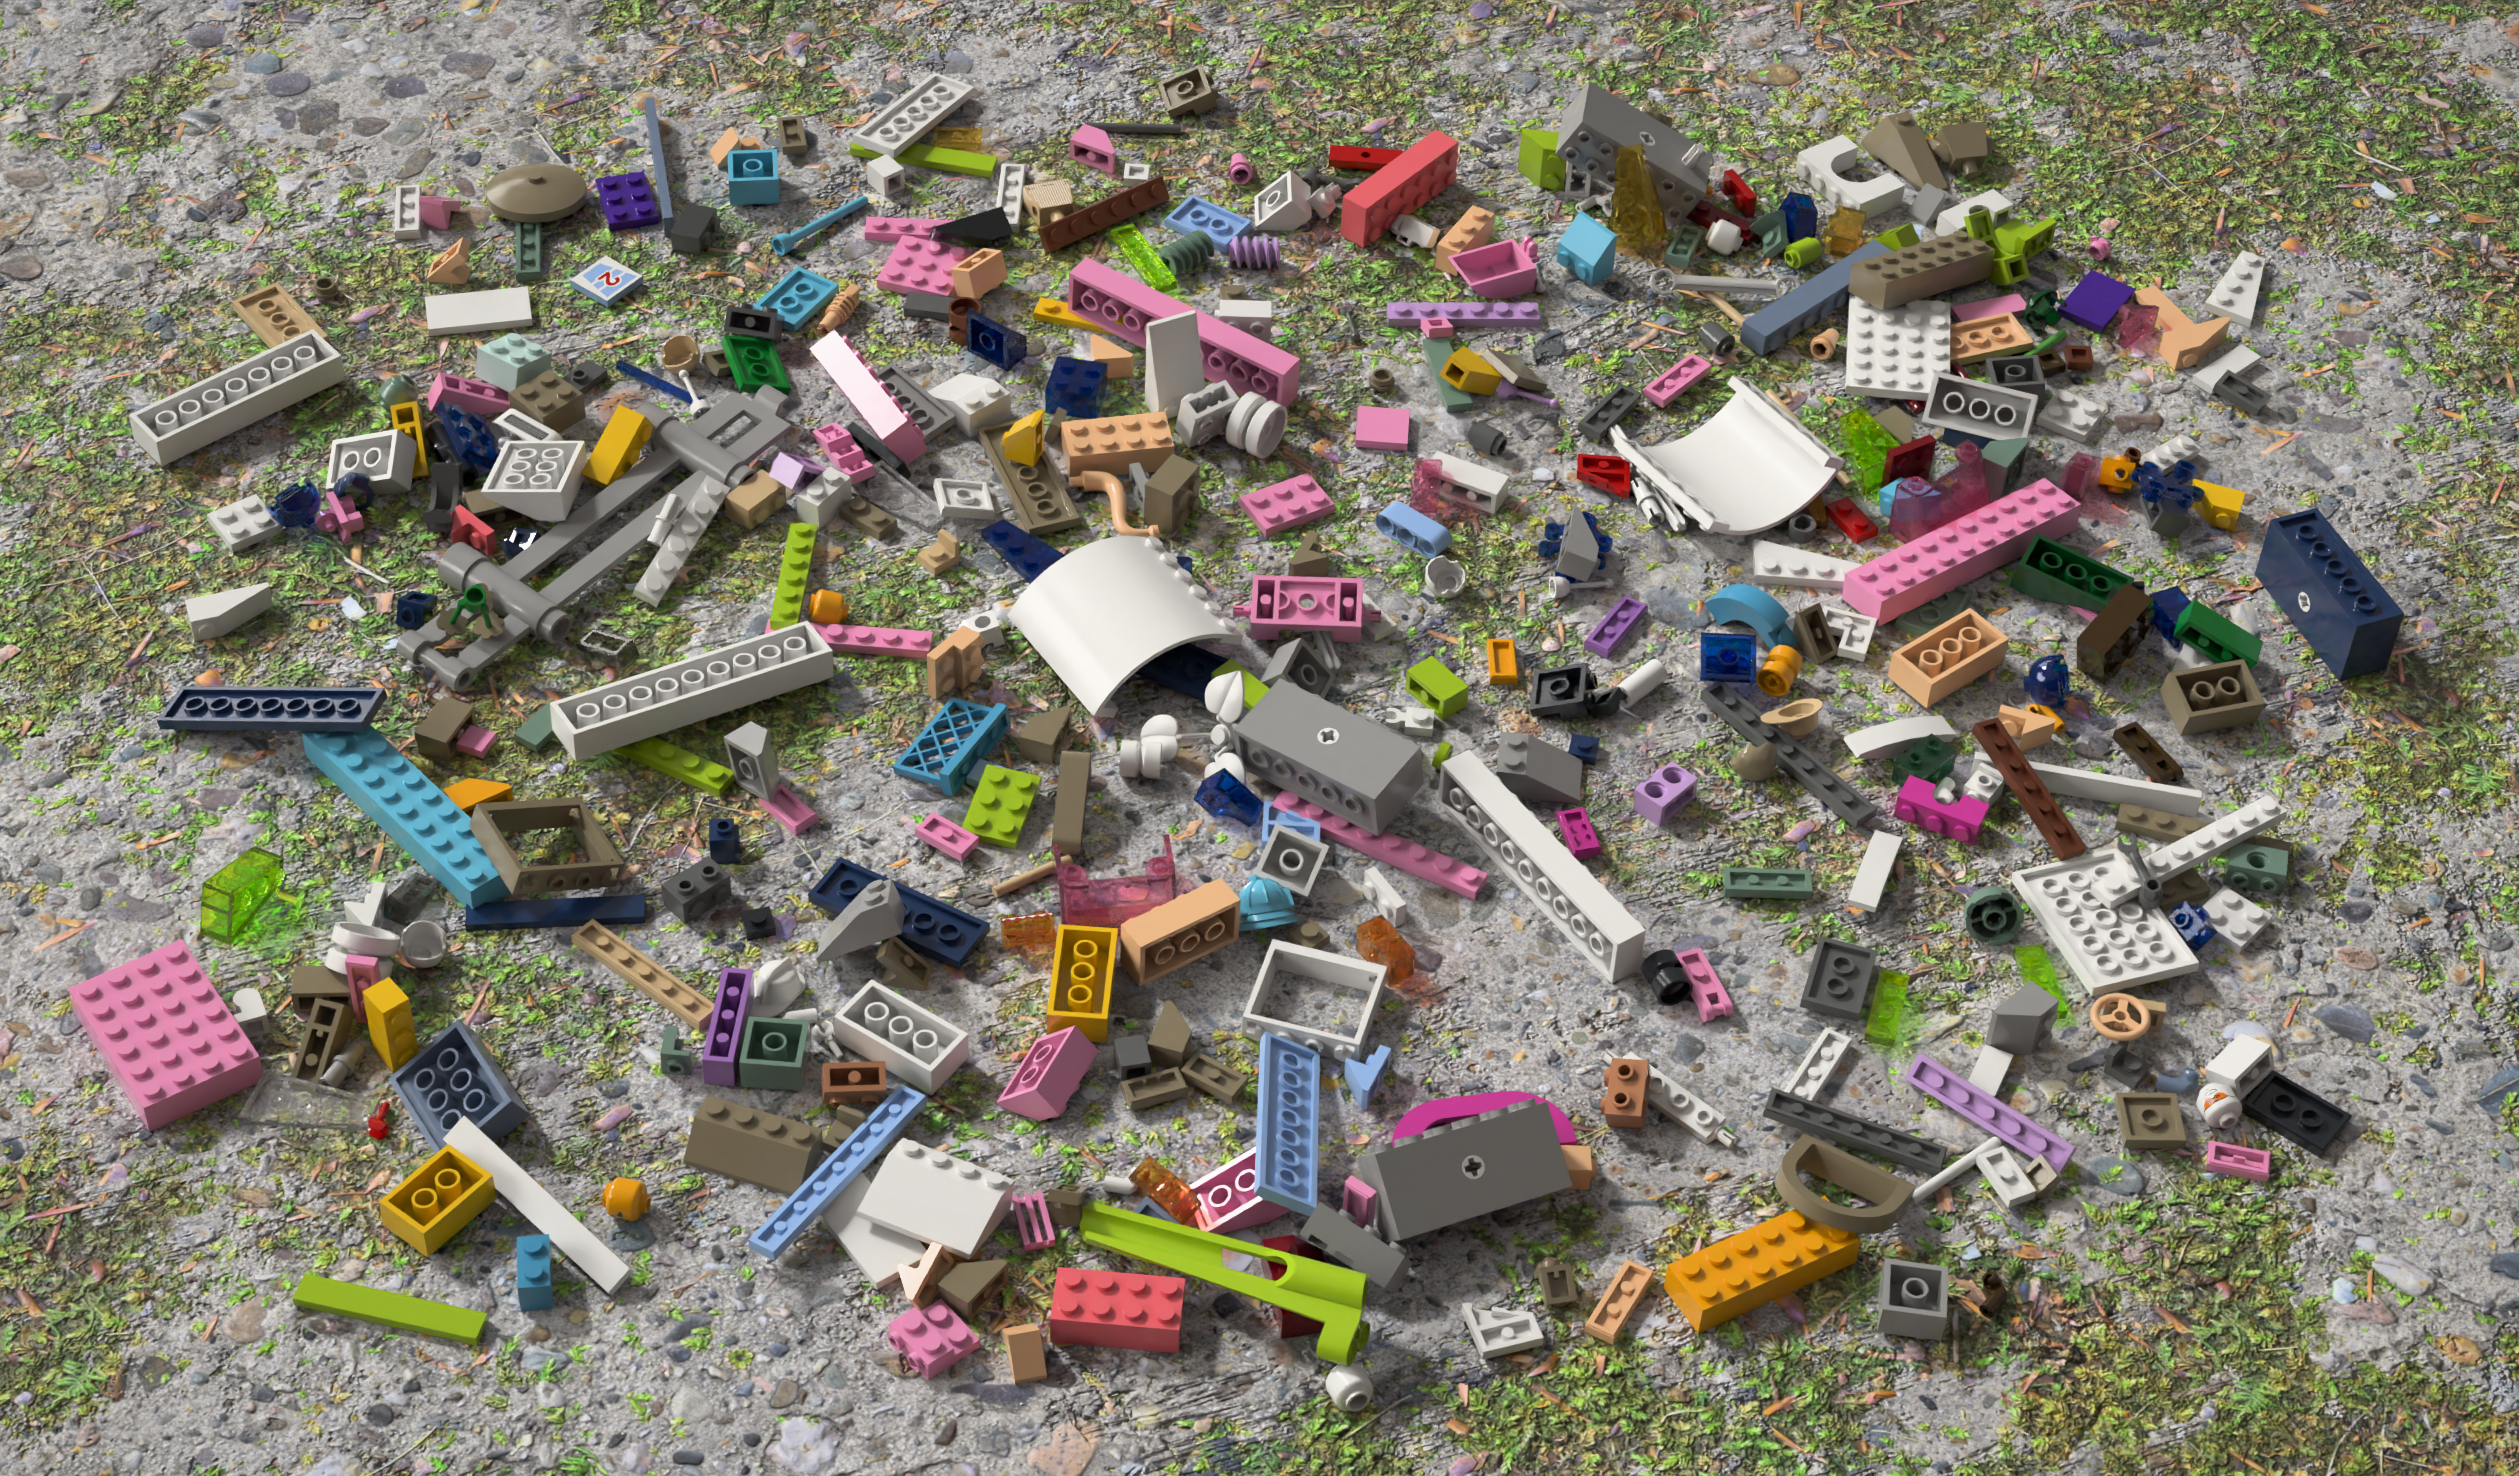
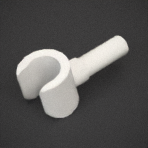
[811,1021,844,1059]

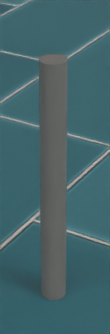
[1085,122,1181,134]

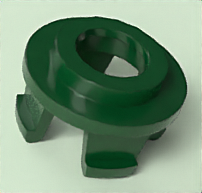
[2024,288,2067,332]

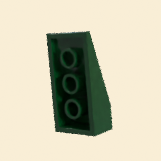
[2009,533,2135,612]

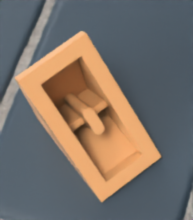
[1090,333,1134,379]
[1002,1323,1047,1385]

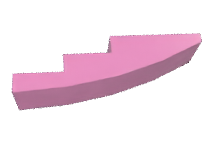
[812,422,876,485]

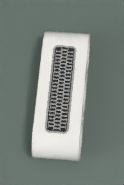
[490,409,564,441]

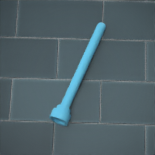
[771,196,868,256]

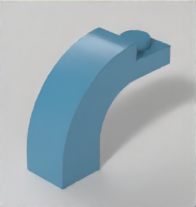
[1705,584,1799,650]

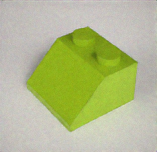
[1518,128,1567,190]

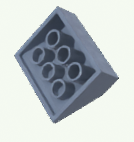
[388,1019,531,1154]

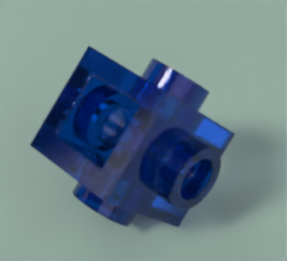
[2167,901,2218,952]

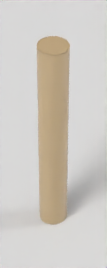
[992,854,1073,898]

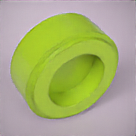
[1432,741,1454,770]

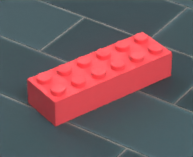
[1340,130,1459,248]

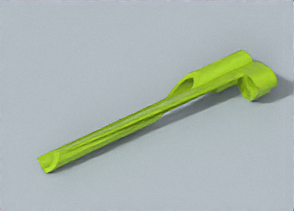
[1079,1202,1370,1367]

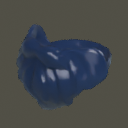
[332,472,374,511]

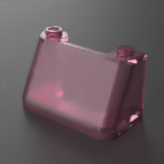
[1887,439,1992,544]

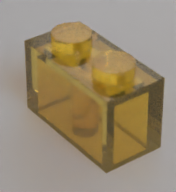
[1821,205,1867,258]

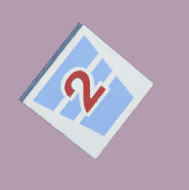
[570,256,643,308]

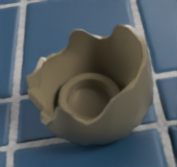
[1729,742,1777,782]

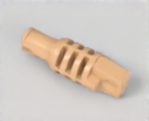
[817,284,861,337]

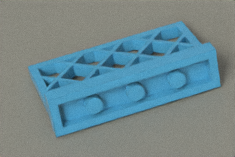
[893,697,1011,797]

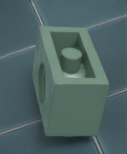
[2223,842,2288,895]

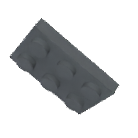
[1800,936,1877,1022]

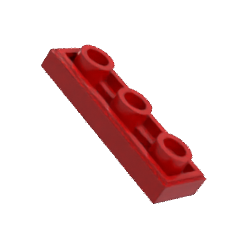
[1328,145,1403,171]

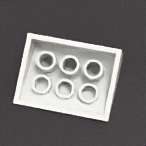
[481,441,587,523]
[856,1138,1015,1260]

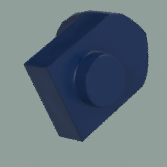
[502,528,542,561]

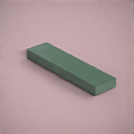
[516,221,542,282]
[1422,337,1473,412]

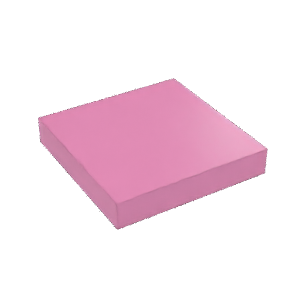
[1355,406,1410,451]

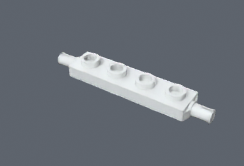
[1601,1048,1737,1149]

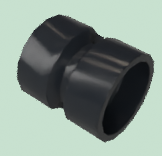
[1641,949,1693,1006]

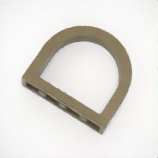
[1775,1133,1917,1234]

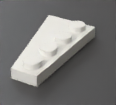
[2203,250,2266,328]

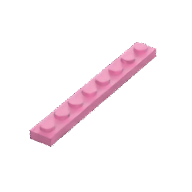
[1273,789,1488,900]

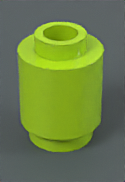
[1784,237,1822,269]

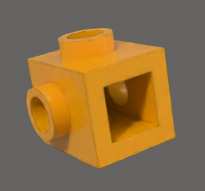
[2098,455,2139,494]

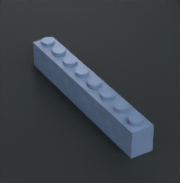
[1740,239,1894,356]

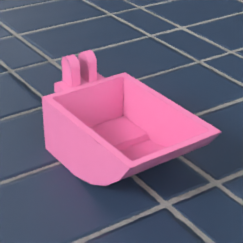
[1448,235,1540,299]

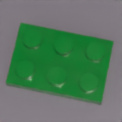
[721,335,791,396]

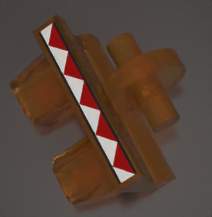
[1000,910,1056,950]

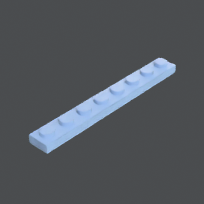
[748,1084,927,1261]

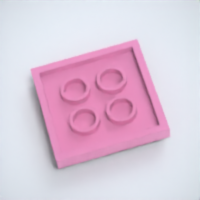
[877,235,973,297]

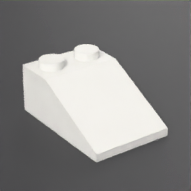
[927,373,1011,438]
[326,429,417,494]

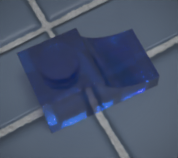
[1194,768,1264,827]

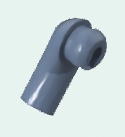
[2155,1068,2200,1095]

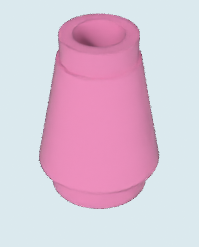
[1229,153,1253,184]

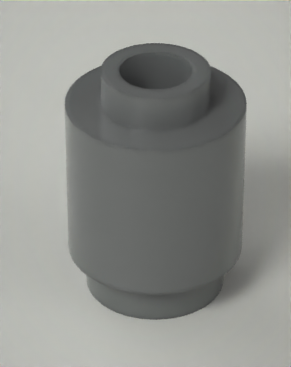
[1698,321,1735,357]
[1467,422,1508,456]

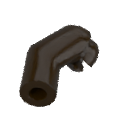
[1979,1271,2007,1318]

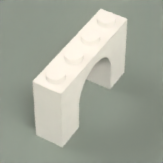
[1795,134,1905,223]

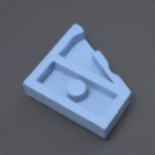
[1261,801,1320,849]

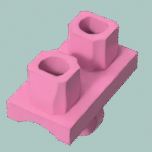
[315,491,364,543]

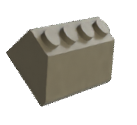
[683,1095,823,1196]

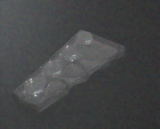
[851,460,950,534]
[238,1070,381,1131]

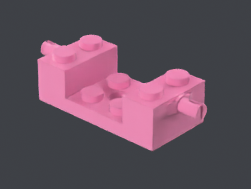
[1233,575,1381,643]

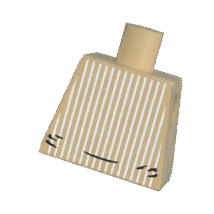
[1023,178,1073,227]

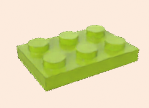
[962,764,1042,850]

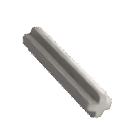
[1311,630,1343,675]

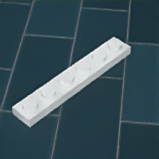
[632,476,731,608]

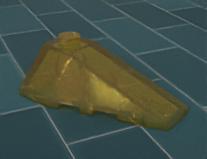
[1608,143,1668,249]

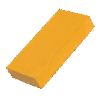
[1486,639,1518,685]

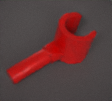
[368,1102,390,1140]

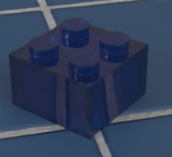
[1045,356,1108,419]

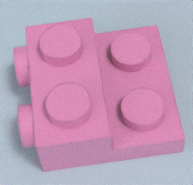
[888,1299,980,1380]

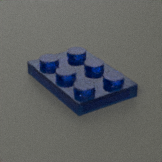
[435,401,501,470]

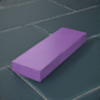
[1584,595,1648,659]

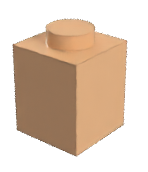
[1561,1145,1597,1190]

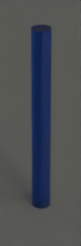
[616,360,703,404]

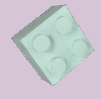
[475,333,552,392]

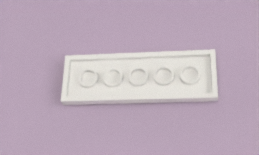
[853,72,974,158]

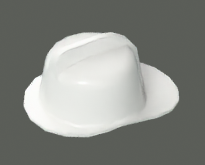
[750,957,806,1018]

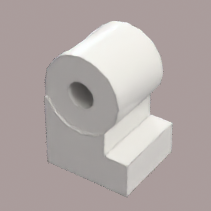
[958,609,1005,649]
[233,988,270,1038]

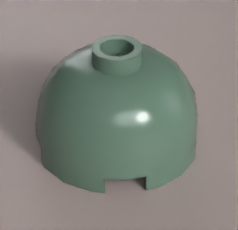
[1964,886,2024,946]

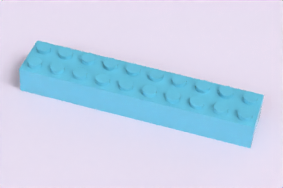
[301,725,511,909]

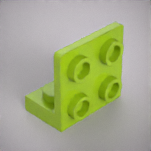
[1995,217,2057,261]

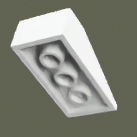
[1145,310,1205,419]

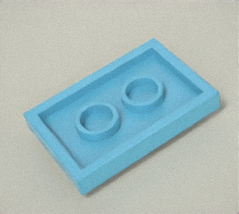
[753,266,839,332]

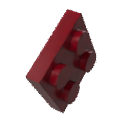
[1880,434,1936,489]

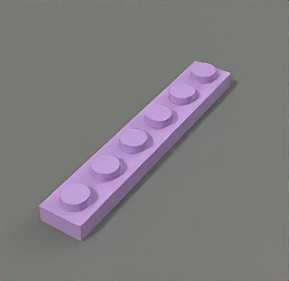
[1386,302,1540,327]
[1905,1053,2077,1174]

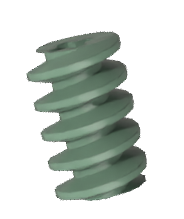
[1159,230,1215,277]

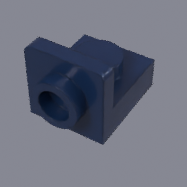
[396,590,438,630]

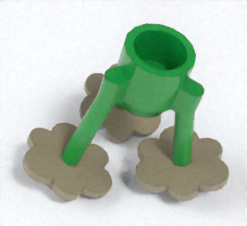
[436,583,505,640]

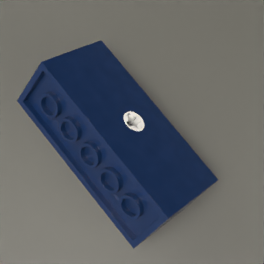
[2255,508,2404,681]

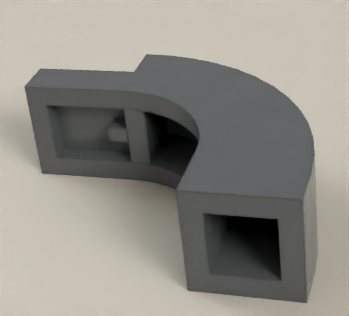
[423,462,463,532]

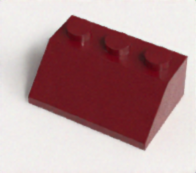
[1261,1235,1326,1339]

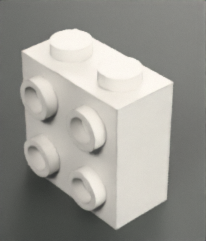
[1214,300,1271,344]
[1175,380,1239,448]

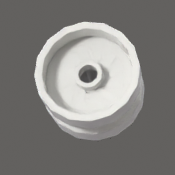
[1226,392,1288,459]
[325,921,400,980]

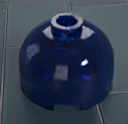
[265,478,321,529]
[2024,654,2070,709]

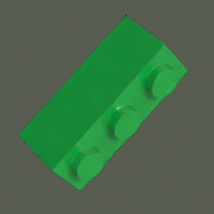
[2173,599,2263,670]

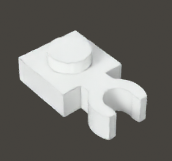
[1385,707,1435,737]

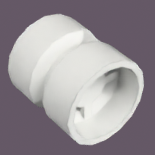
[1119,740,1162,779]

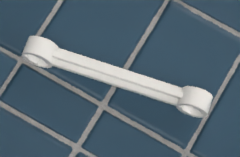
[1649,268,1800,299]

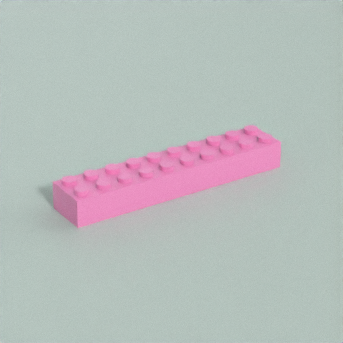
[1068,257,1300,408]
[1842,478,2081,627]

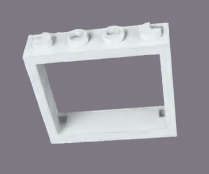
[1242,939,1387,1062]

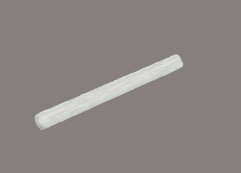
[1607,425,1688,533]

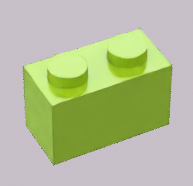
[1405,656,1469,720]

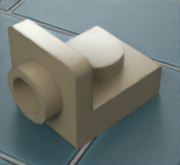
[823,1105,867,1153]
[1534,1260,1578,1307]

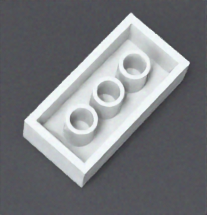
[834,979,969,1095]

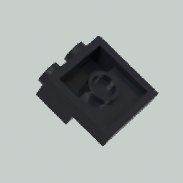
[1529,662,1598,721]

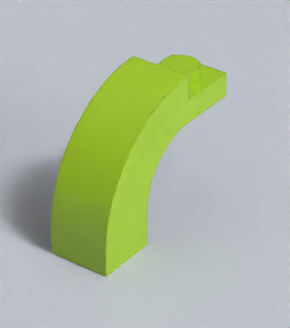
[1964,209,2030,285]

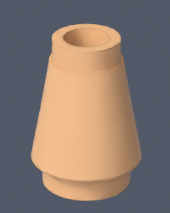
[1810,328,1839,360]

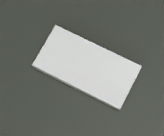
[425,286,533,336]
[818,1171,927,1290]

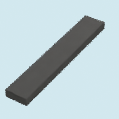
[1762,1087,1948,1176]

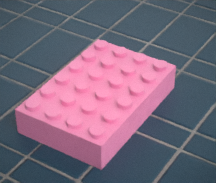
[68,939,265,1132]

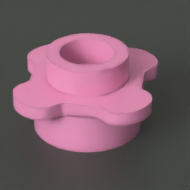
[2087,235,2111,261]

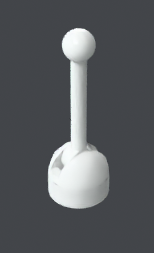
[679,370,712,421]
[1549,576,1614,599]

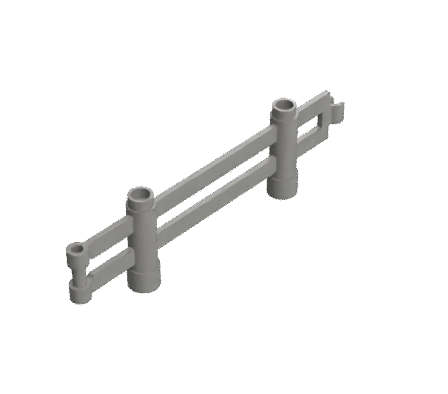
[396,385,791,692]

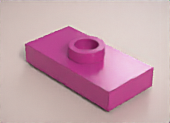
[1556,807,1602,859]

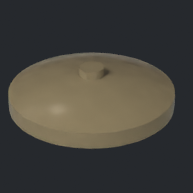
[486,163,587,223]

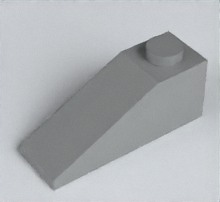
[1556,505,1601,582]

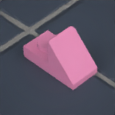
[419,196,461,230]

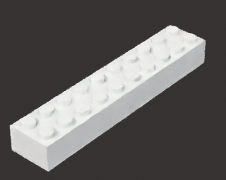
[550,621,833,761]
[1438,750,1646,984]

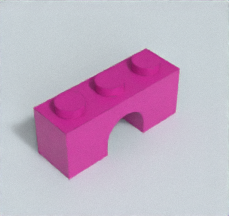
[1894,775,1990,846]

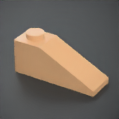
[2159,316,2231,370]

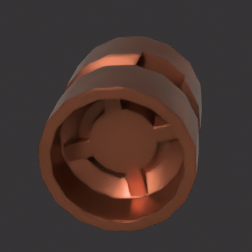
[948,297,982,346]

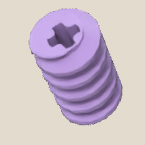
[1229,236,1280,269]

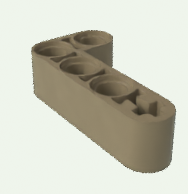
[1051,751,1092,856]

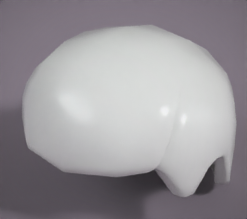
[1425,555,1466,599]
[400,920,446,968]

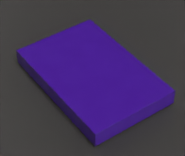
[2057,270,2136,334]

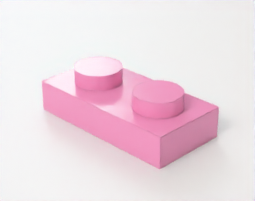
[915,812,979,862]

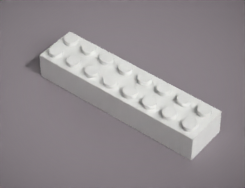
[129,329,345,467]

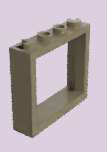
[469,797,624,895]

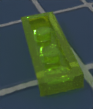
[2013,944,2068,1019]
[1864,968,1910,1047]

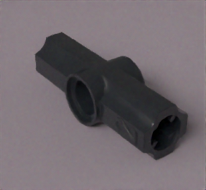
[425,421,479,487]

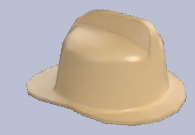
[1760,698,1823,740]

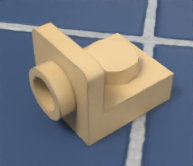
[917,529,960,576]

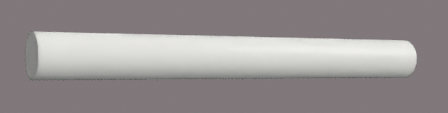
[1910,1136,2001,1206]

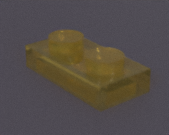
[932,127,982,151]

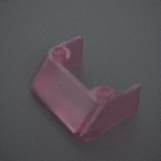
[1053,834,1177,936]

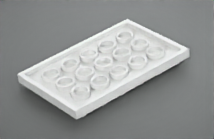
[1845,294,1950,401]
[2011,848,2199,996]

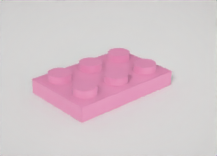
[1239,473,1335,537]

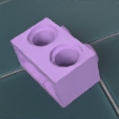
[769,452,826,492]
[1633,761,1698,827]

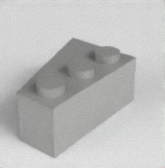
[1299,1202,1413,1294]

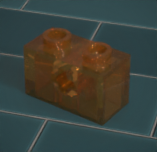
[1355,914,1416,987]
[1128,1155,1203,1225]

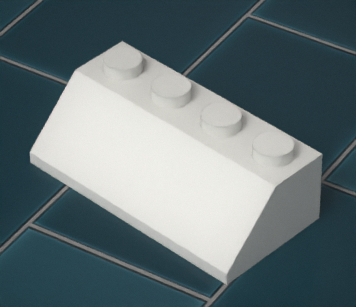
[1922,371,2039,440]

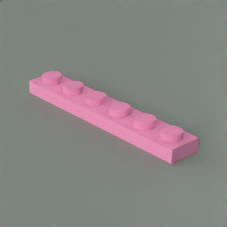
[765,619,933,659]

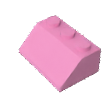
[996,1025,1099,1121]

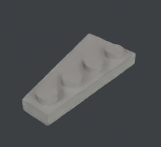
[875,362,957,444]

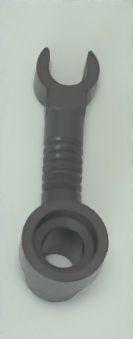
[1300,166,1364,193]
[2117,832,2163,909]

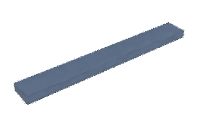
[644,97,674,238]

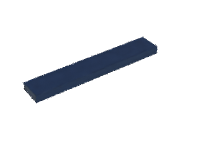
[465,894,646,931]

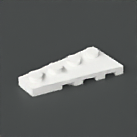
[1753,539,1862,589]

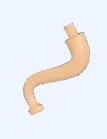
[1068,471,1159,539]

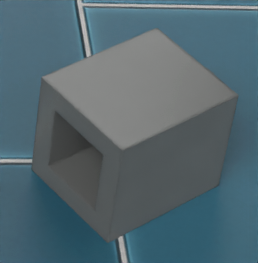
[1114,1035,1151,1082]

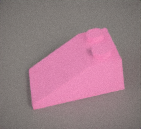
[1184,1147,1291,1234]

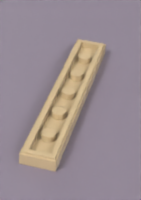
[571,919,715,1032]

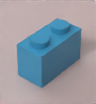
[517,1234,553,1312]

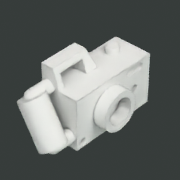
[1390,214,1440,248]

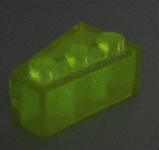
[1839,406,1900,496]
[200,846,285,945]

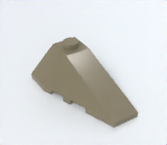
[1861,112,1948,191]

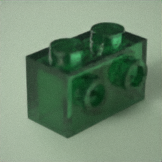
[1891,733,1957,788]

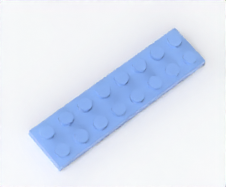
[1254,1031,1320,1217]

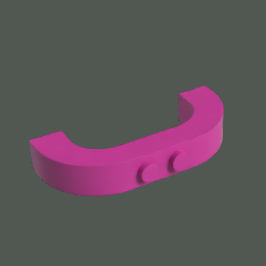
[1392,1091,1577,1147]

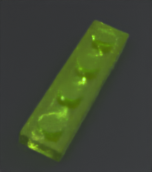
[1111,223,1177,293]

